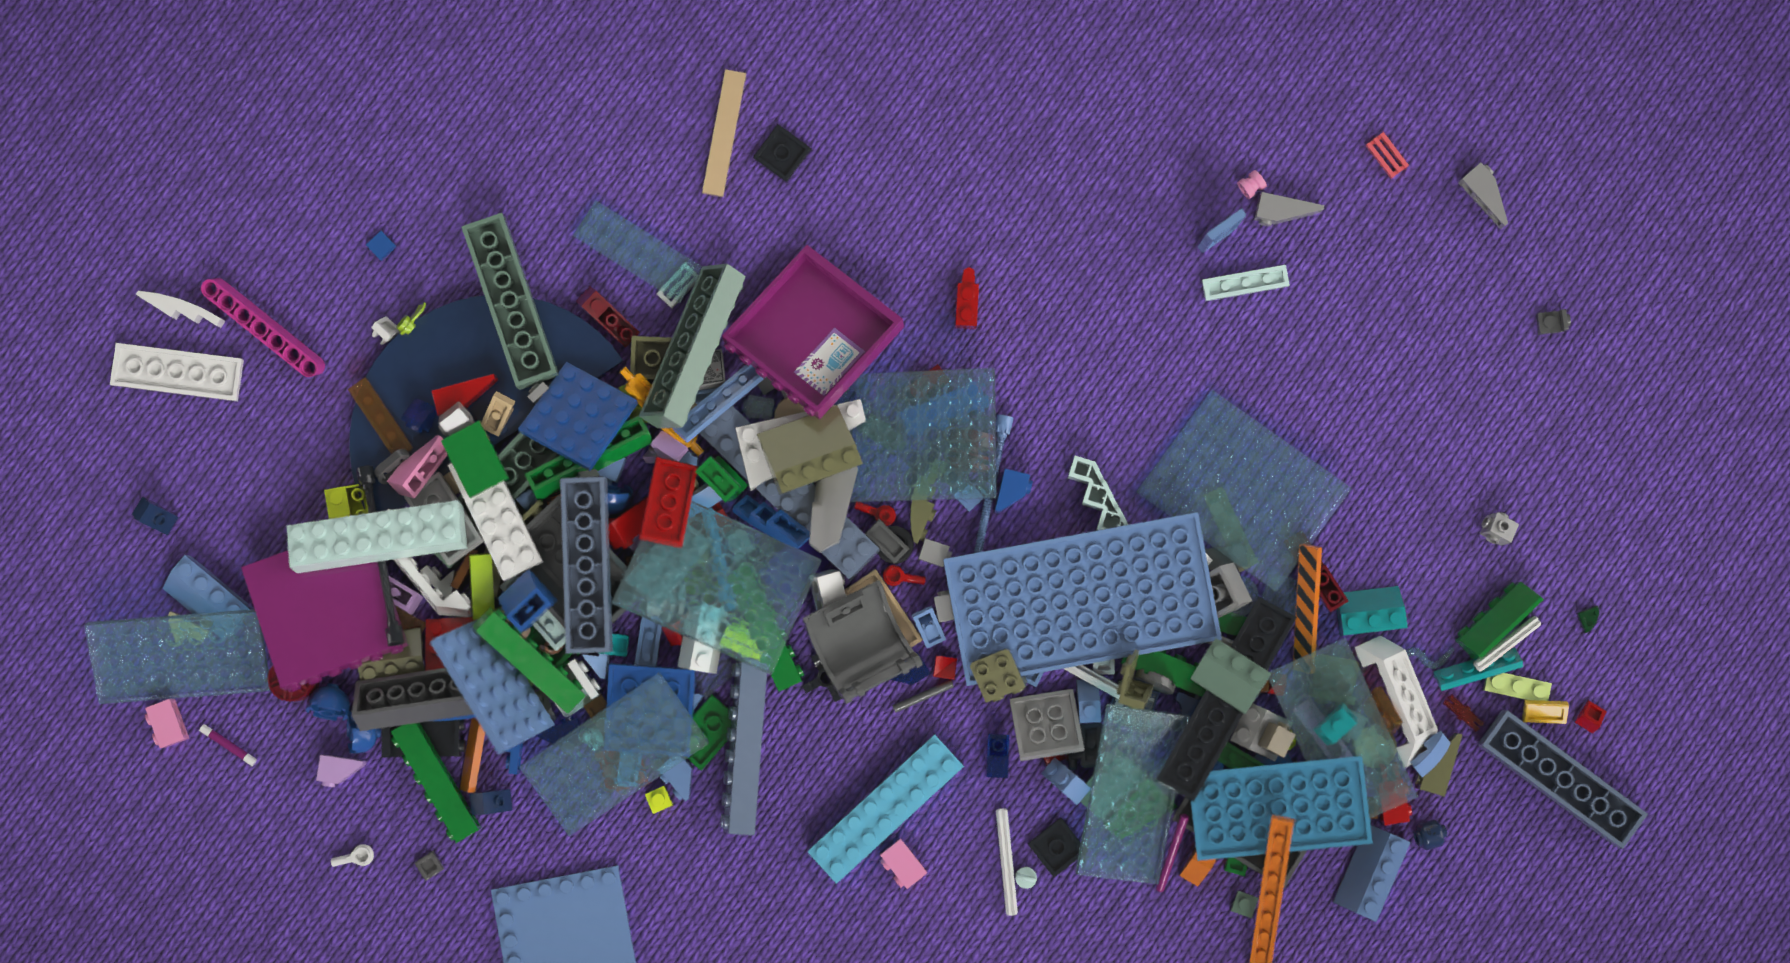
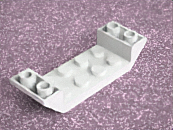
[386,509,472,617]
[1355,636,1438,768]

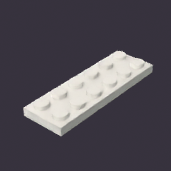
[110,343,244,401]
[448,463,543,581]

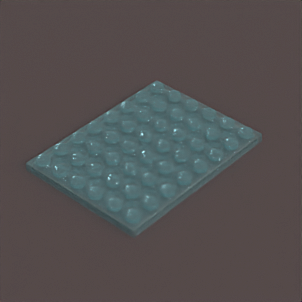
[834,368,996,502]
[1137,390,1352,592]
[612,501,821,675]

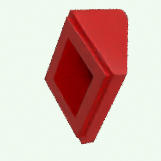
[1575,700,1607,733]

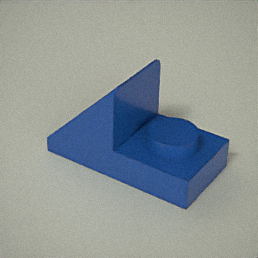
[494,742,523,775]

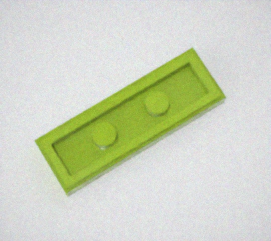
[469,553,495,620]

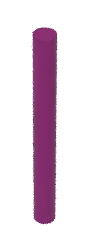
[1156,814,1189,892]

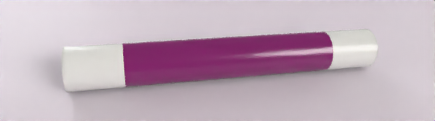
[199,724,257,766]

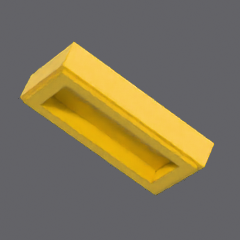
[1522,700,1569,724]

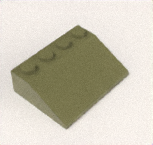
[757,405,863,495]

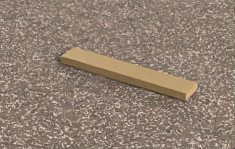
[702,69,746,197]

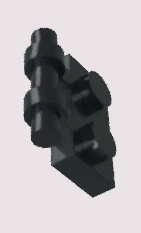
[1066,722,1104,770]

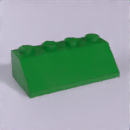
[1455,582,1544,659]

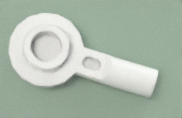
[331,844,374,867]

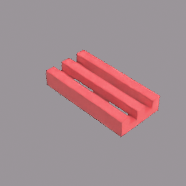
[1366,132,1409,179]

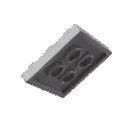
[1010,689,1084,761]

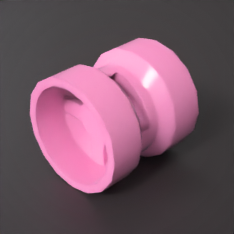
[1237,170,1267,199]

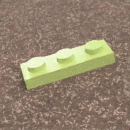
[1483,673,1552,701]

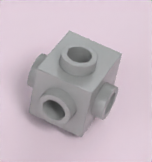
[1480,512,1519,546]

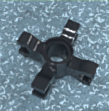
[802,654,842,702]

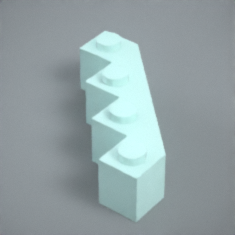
[1068,456,1128,531]

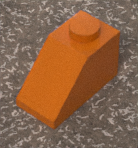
[1179,846,1217,886]

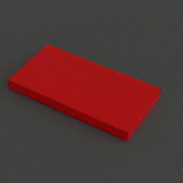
[639,457,698,548]

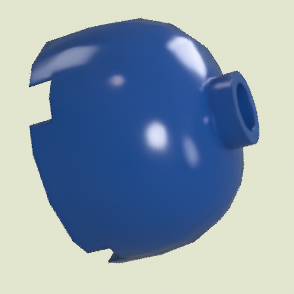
[607,482,633,518]
[306,683,350,721]
[346,711,381,754]

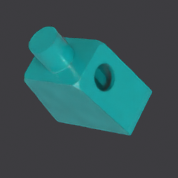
[1312,703,1358,746]

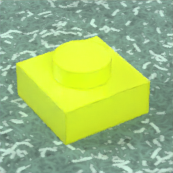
[644,785,673,814]

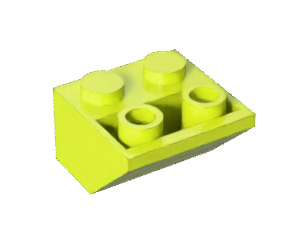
[324,484,368,519]

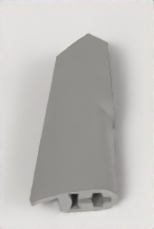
[810,467,858,553]

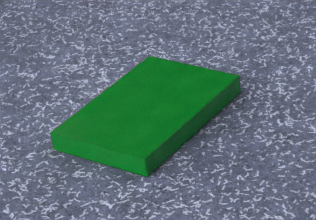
[441,421,509,498]
[685,694,731,771]

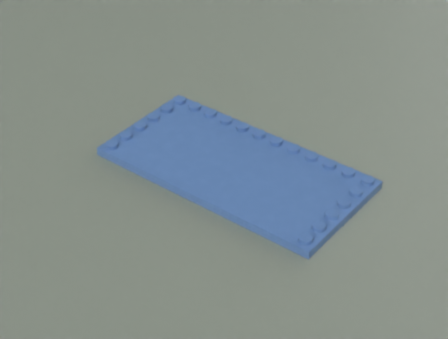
[943,512,1222,686]
[491,865,636,963]

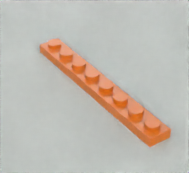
[1250,815,1295,963]

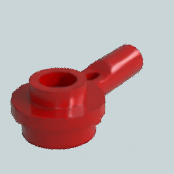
[854,501,896,526]
[883,565,926,586]

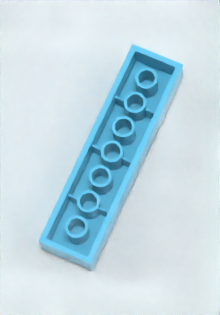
[807,734,964,884]

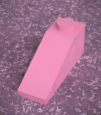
[387,435,448,499]

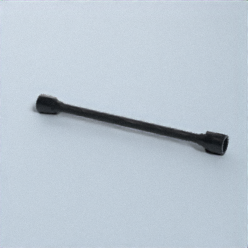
[356,466,405,646]

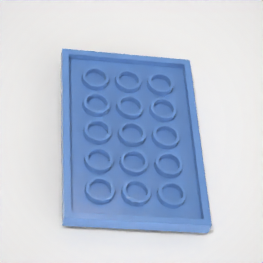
[430,619,555,754]

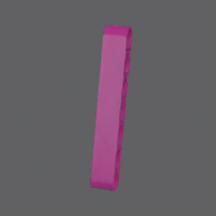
[201,278,325,377]

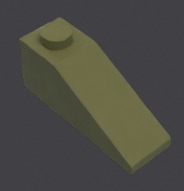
[1415,733,1463,797]

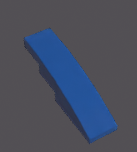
[733,495,810,549]

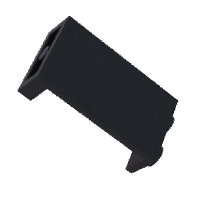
[381,719,466,758]

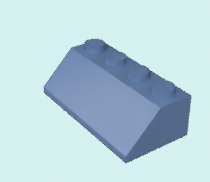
[163,555,255,643]
[1333,825,1411,922]

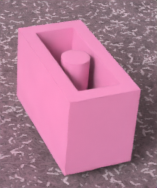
[145,699,190,748]
[880,838,927,889]

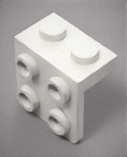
[554,659,601,717]

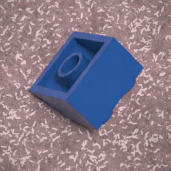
[994,469,1033,514]

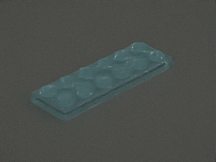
[573,200,702,303]

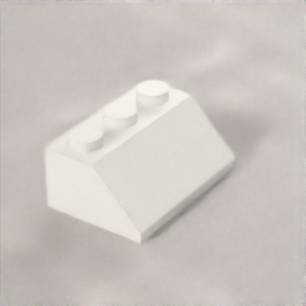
[677,603,728,674]

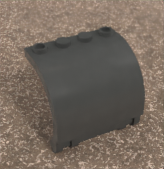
[802,580,923,704]

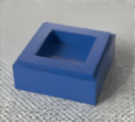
[366,231,397,261]

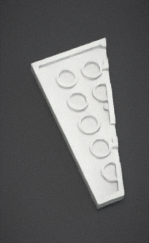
[735,399,866,491]

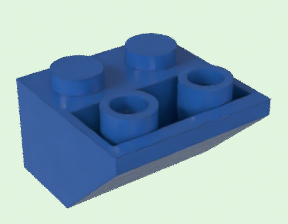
[498,569,558,632]

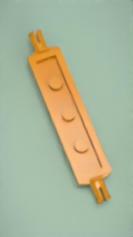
[619,366,704,457]

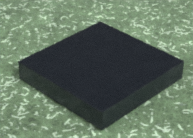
[753,124,812,183]
[1027,817,1087,877]

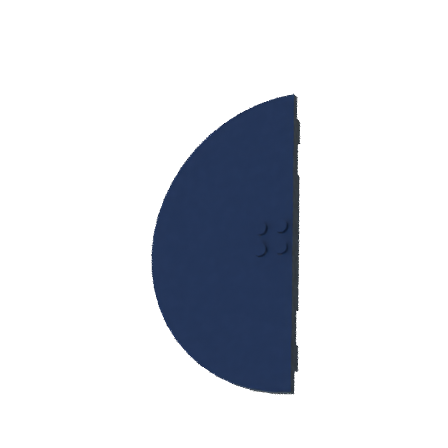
[349,295,624,512]

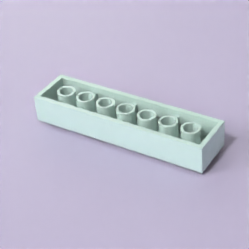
[287,500,467,573]

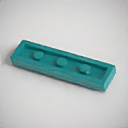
[1433,647,1523,691]

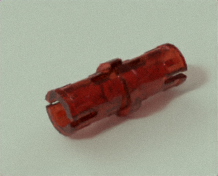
[1443,694,1485,732]

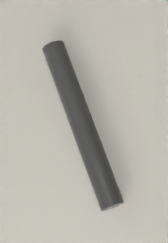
[892,680,954,713]

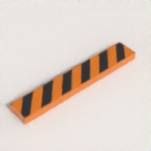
[1293,544,1322,674]

